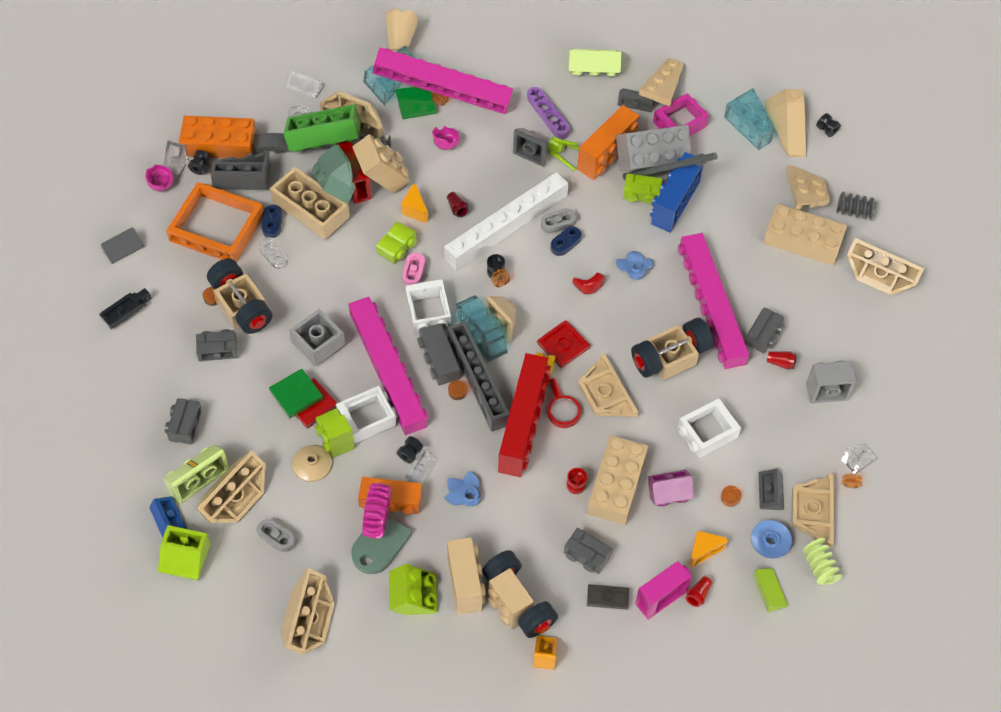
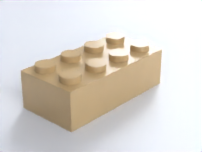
[270,167,350,239]
[763,204,847,266]
[587,435,648,525]

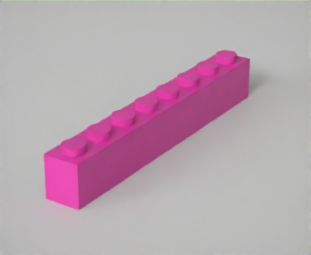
[372,47,513,114]
[678,233,749,369]
[348,296,429,436]

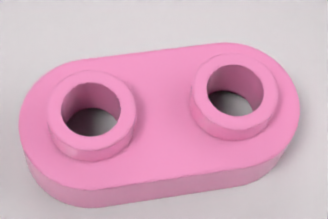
[402,253,425,285]

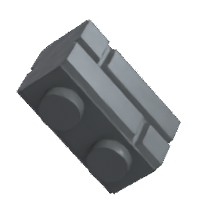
[745,307,785,353]
[196,329,238,361]
[165,398,202,445]
[564,527,613,574]

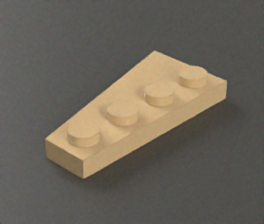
[639,58,684,106]

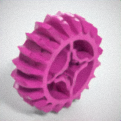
[362,483,391,539]

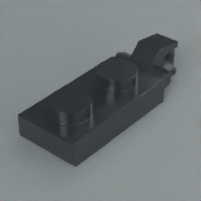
[99,288,152,330]

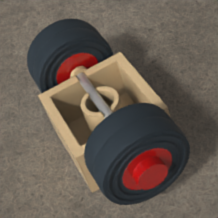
[207,258,273,334]
[631,318,713,380]
[482,550,558,638]

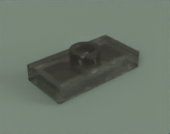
[586,584,630,610]

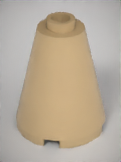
[385,8,418,54]

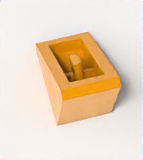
[401,184,428,223]
[689,531,728,568]
[533,635,558,670]

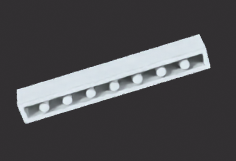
[444,172,568,270]

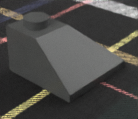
[513,128,547,167]

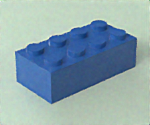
[650,152,704,233]

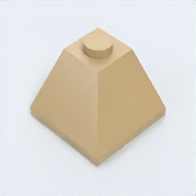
[486,296,516,344]

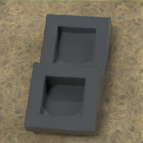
[254,133,289,154]

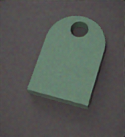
[351,516,412,574]

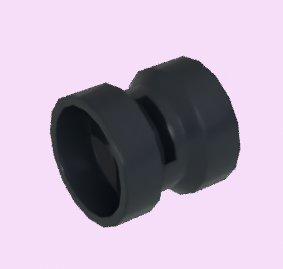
[816,113,841,137]
[188,150,212,175]
[487,254,505,279]
[396,436,424,464]

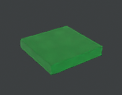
[396,86,436,119]
[269,369,323,419]

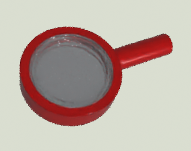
[548,378,581,428]

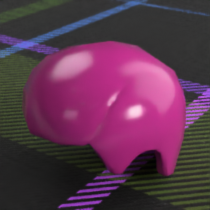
[432,126,460,150]
[145,164,173,192]

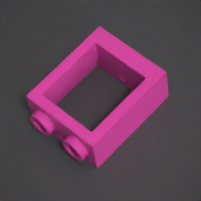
[653,93,709,136]
[635,561,692,620]

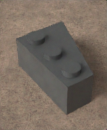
[210,150,271,190]

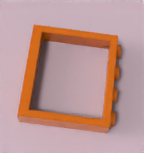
[166,182,264,262]

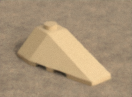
[765,89,806,157]

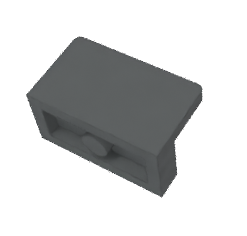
[618,88,654,113]

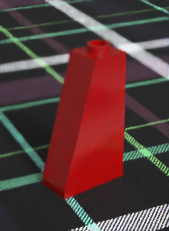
[333,141,371,204]

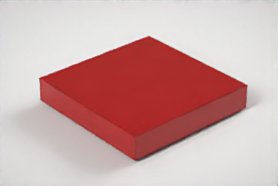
[537,320,590,369]
[295,378,337,429]

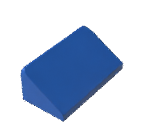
[149,496,187,538]

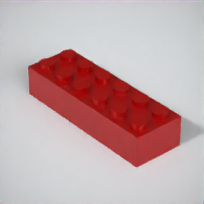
[498,353,551,477]

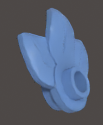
[616,251,653,280]
[445,471,481,506]

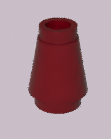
[447,192,469,217]

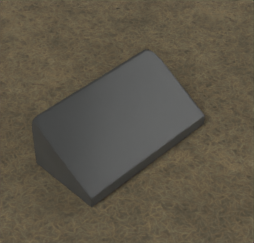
[101,227,144,264]
[758,469,784,510]

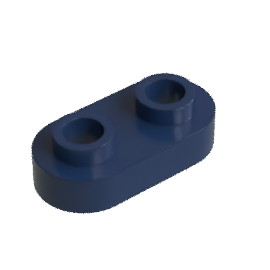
[262,205,283,238]
[550,226,582,256]

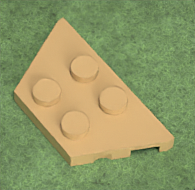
[786,164,830,210]
[578,353,638,417]
[792,474,834,547]

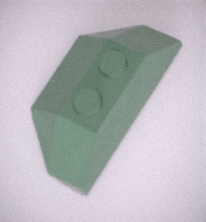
[312,144,355,204]

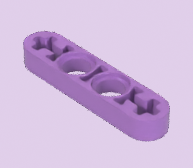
[527,87,570,139]

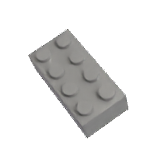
[616,125,692,171]

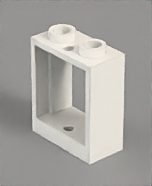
[405,279,451,333]
[336,386,398,444]
[677,399,741,458]

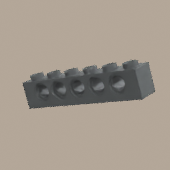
[447,321,509,432]

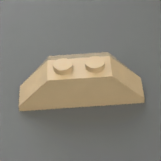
[320,91,383,139]
[847,238,925,295]
[196,450,266,523]
[280,568,335,655]

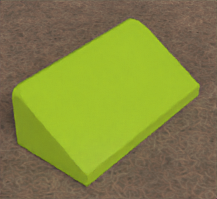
[753,569,788,612]

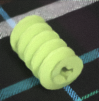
[803,538,843,585]

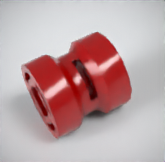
[566,468,587,494]

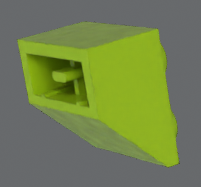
[158,525,211,581]
[389,563,438,615]

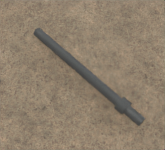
[622,152,718,180]

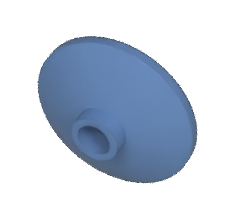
[751,520,792,559]

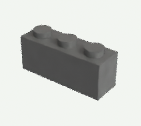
[417,323,460,386]

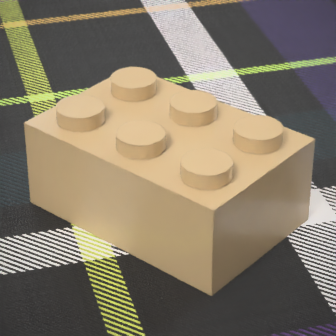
[352,134,410,194]
[447,537,486,615]

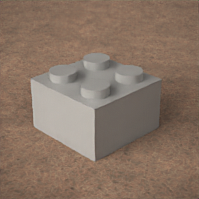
[289,309,345,367]
[806,361,857,404]

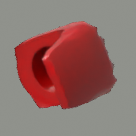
[572,272,605,294]

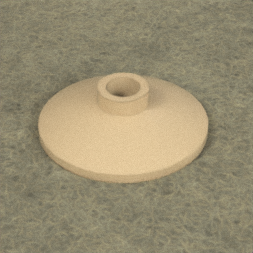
[292,445,332,482]

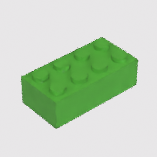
[283,104,361,152]

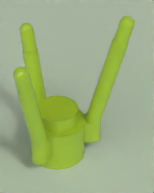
[547,136,579,171]

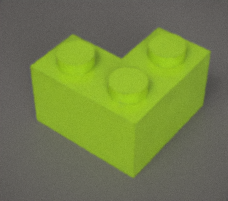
[314,408,355,458]

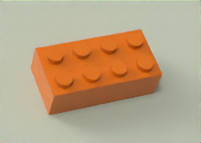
[577,105,640,180]
[178,115,257,159]

